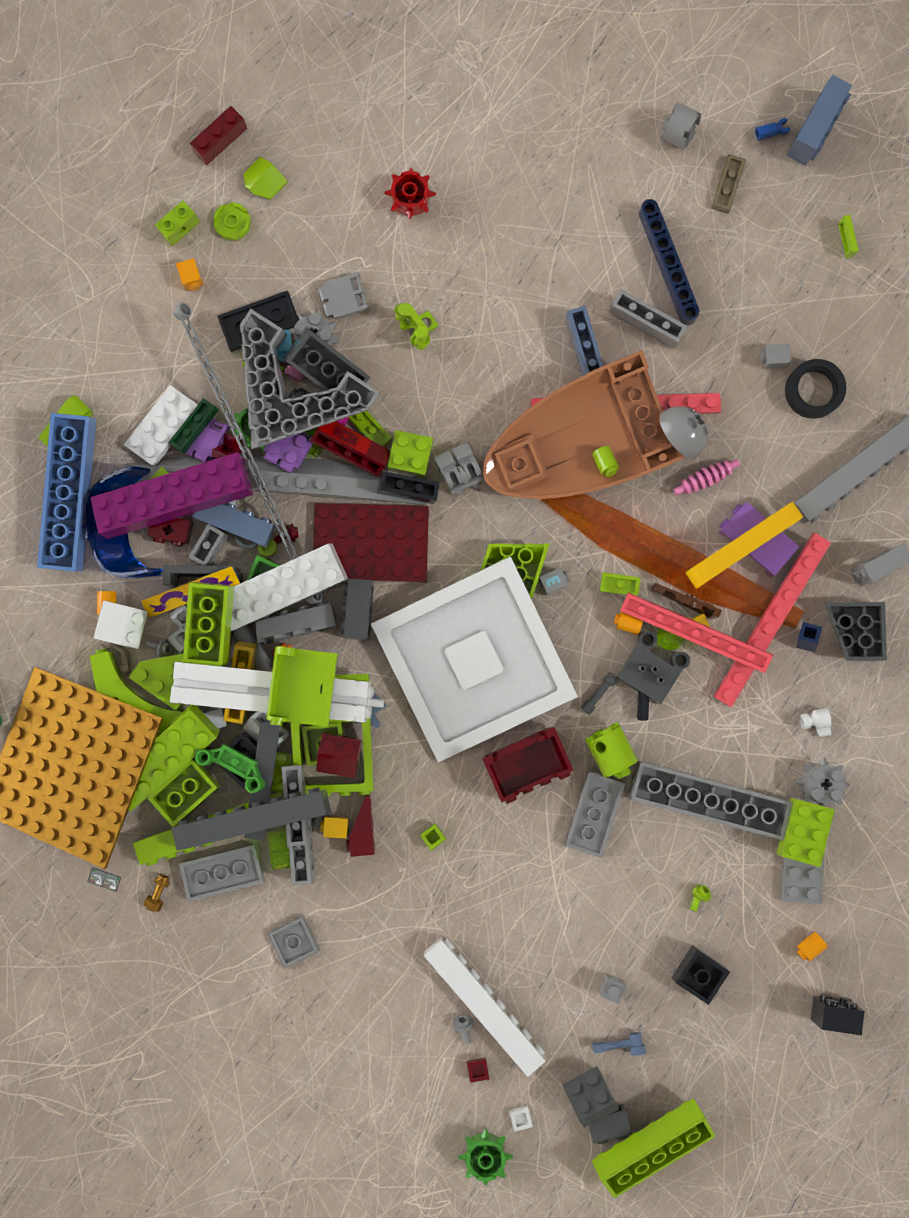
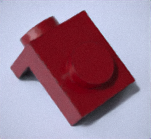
[212,433,242,458]

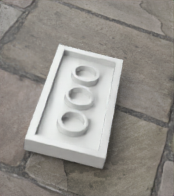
[124,385,198,467]

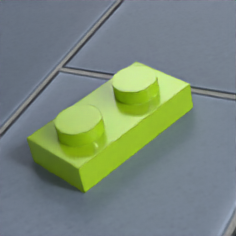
[599,572,641,596]
[272,752,293,792]

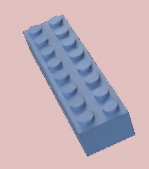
[37,413,97,572]

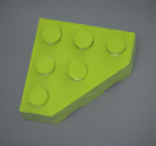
[128,654,211,711]

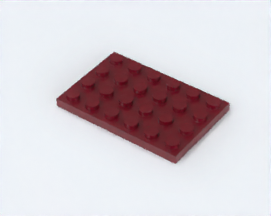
[313,503,429,582]

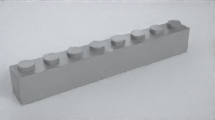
[794,416,909,523]

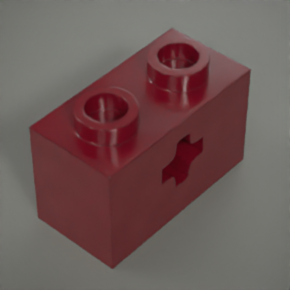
[147,518,193,547]

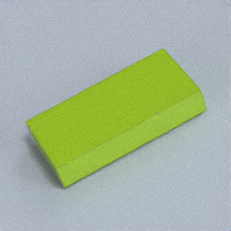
[838,215,859,259]

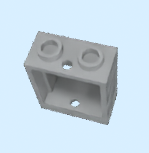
[851,544,909,586]

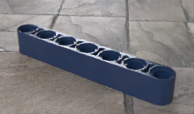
[639,199,700,325]

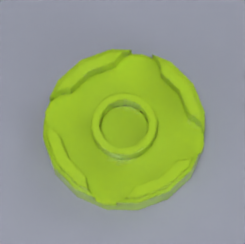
[213,202,251,241]

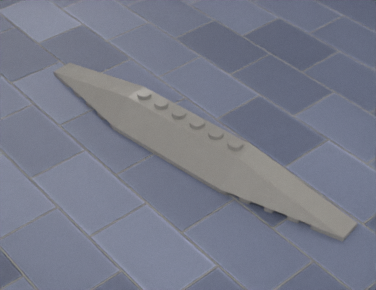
[124,454,427,505]

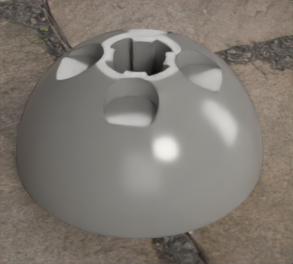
[659,406,708,459]

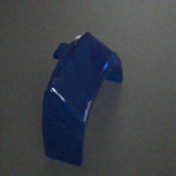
[82,466,163,578]

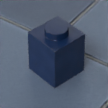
[796,622,822,653]

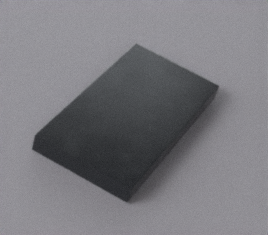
[217,290,299,352]

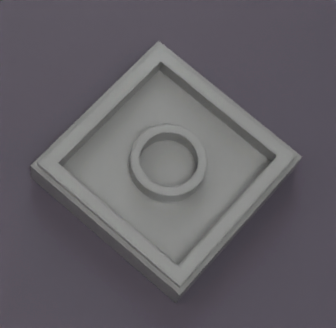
[268,915,320,969]

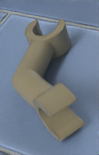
[101,642,131,674]

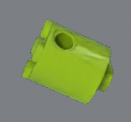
[585,722,638,779]

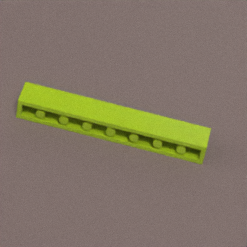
[133,792,284,867]

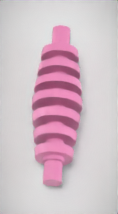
[673,459,740,496]

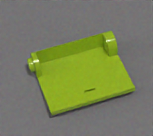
[266,646,338,727]

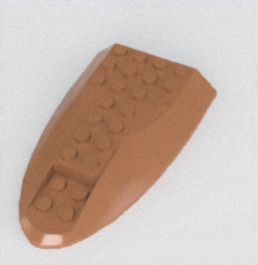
[483,350,684,499]

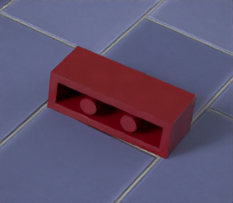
[190,106,247,166]

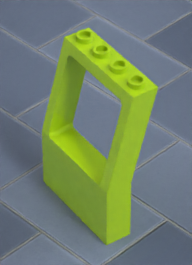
[291,674,374,796]

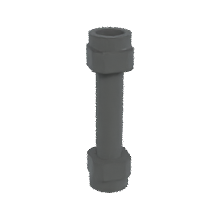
[581,672,618,715]

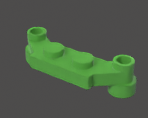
[195,744,265,793]

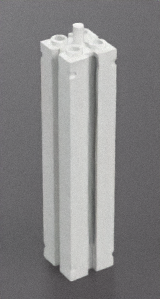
[170,662,384,722]

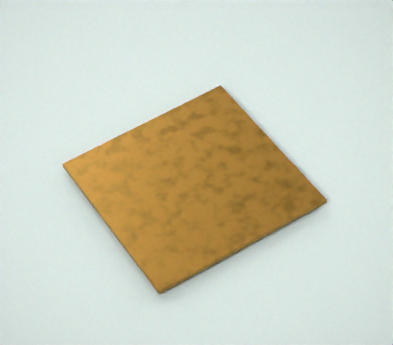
[0,667,163,869]

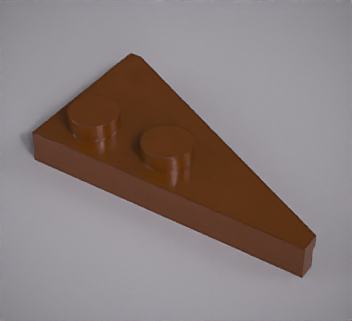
[651,583,722,619]

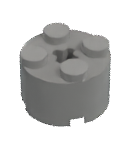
[661,102,702,150]

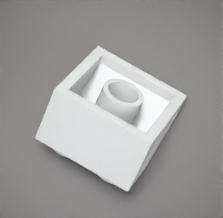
[94,601,148,649]

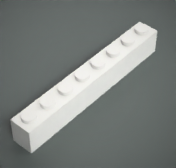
[424,936,546,1077]

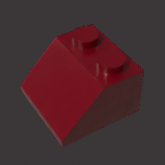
[316,732,362,779]

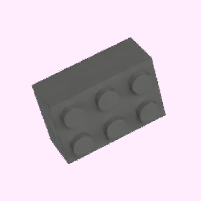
[341,579,374,641]

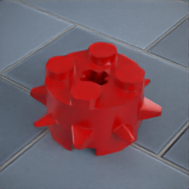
[384,168,436,219]

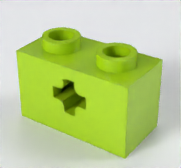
[155,200,200,246]

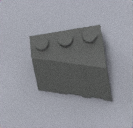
[825,602,887,661]

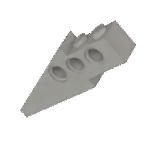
[282,765,315,886]

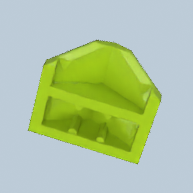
[243,156,288,200]

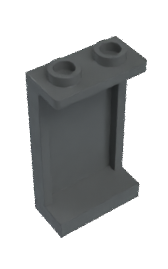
[162,565,243,588]

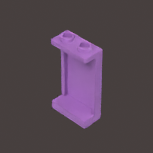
[718,502,799,577]

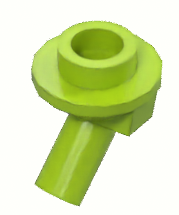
[689,884,711,912]

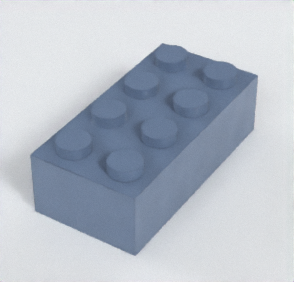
[787,75,852,166]

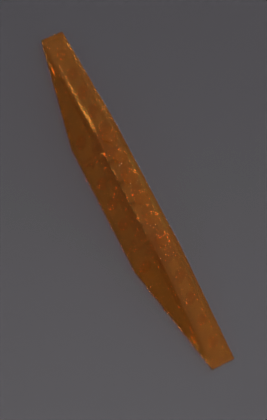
[540,494,804,628]

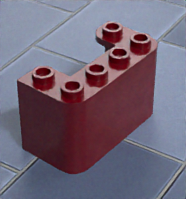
[482,726,574,804]

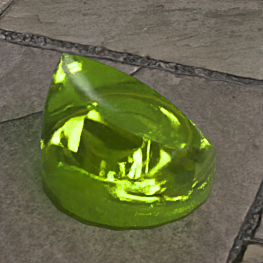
[657,628,685,650]

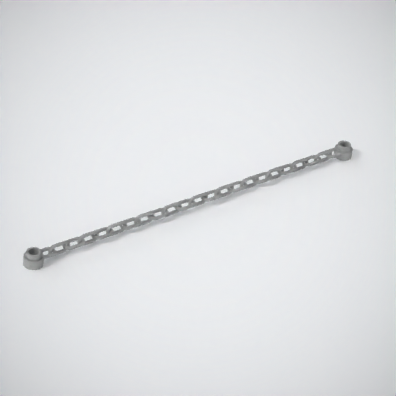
[174,302,323,604]

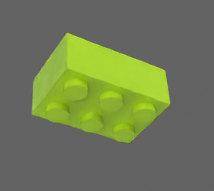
[147,758,221,827]
[776,797,835,867]

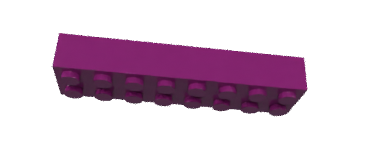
[90,452,253,539]

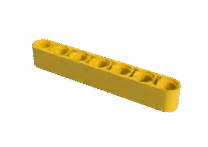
[685,501,804,589]

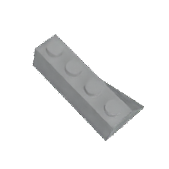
[256,601,338,645]

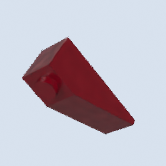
[346,794,375,857]

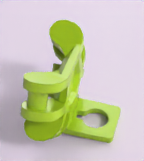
[394,303,438,350]

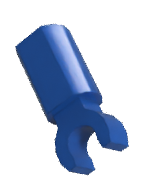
[755,118,790,141]

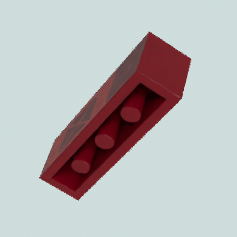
[310,421,391,477]

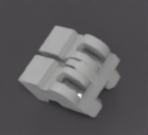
[434,442,483,496]

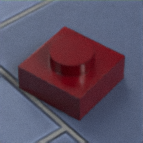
[467,1057,489,1083]

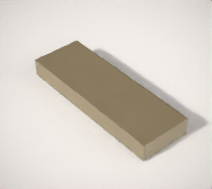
[711,154,746,214]

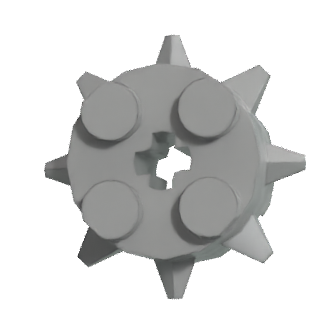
[289,311,340,346]
[796,757,850,807]

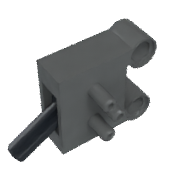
[617,631,690,721]

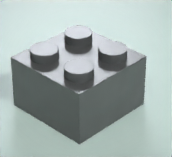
[562,1066,619,1128]

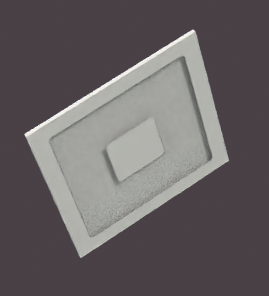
[371,557,578,762]

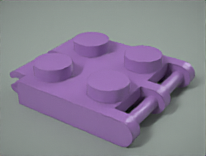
[185,418,230,462]
[264,432,314,473]

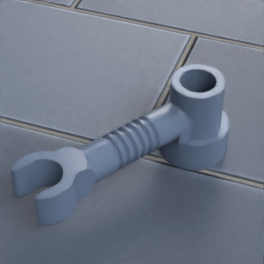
[592,1032,646,1056]

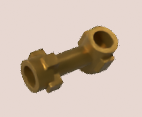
[144,874,170,912]

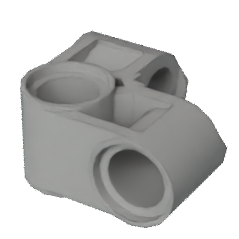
[168,604,187,654]

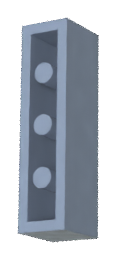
[565,306,603,376]
[193,503,276,548]

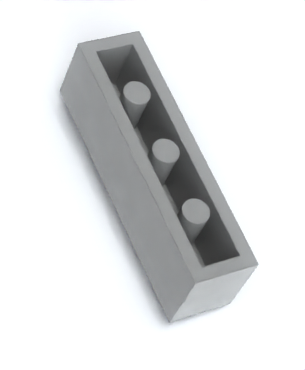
[609,289,688,349]

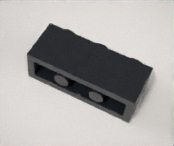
[377,471,440,504]

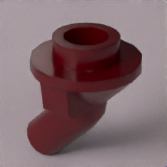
[274,523,299,544]

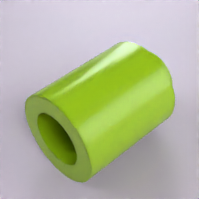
[592,446,619,477]

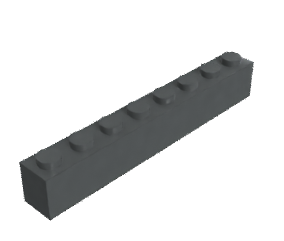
[172,787,332,851]

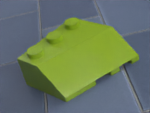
[480,543,550,599]

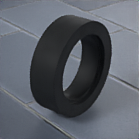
[785,359,846,419]

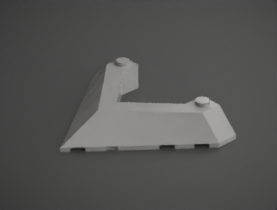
[240,308,380,450]

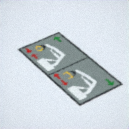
[88,868,121,891]

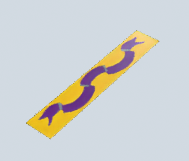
[141,566,240,618]

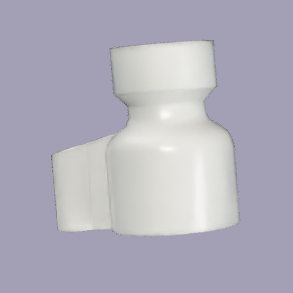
[799,708,832,737]

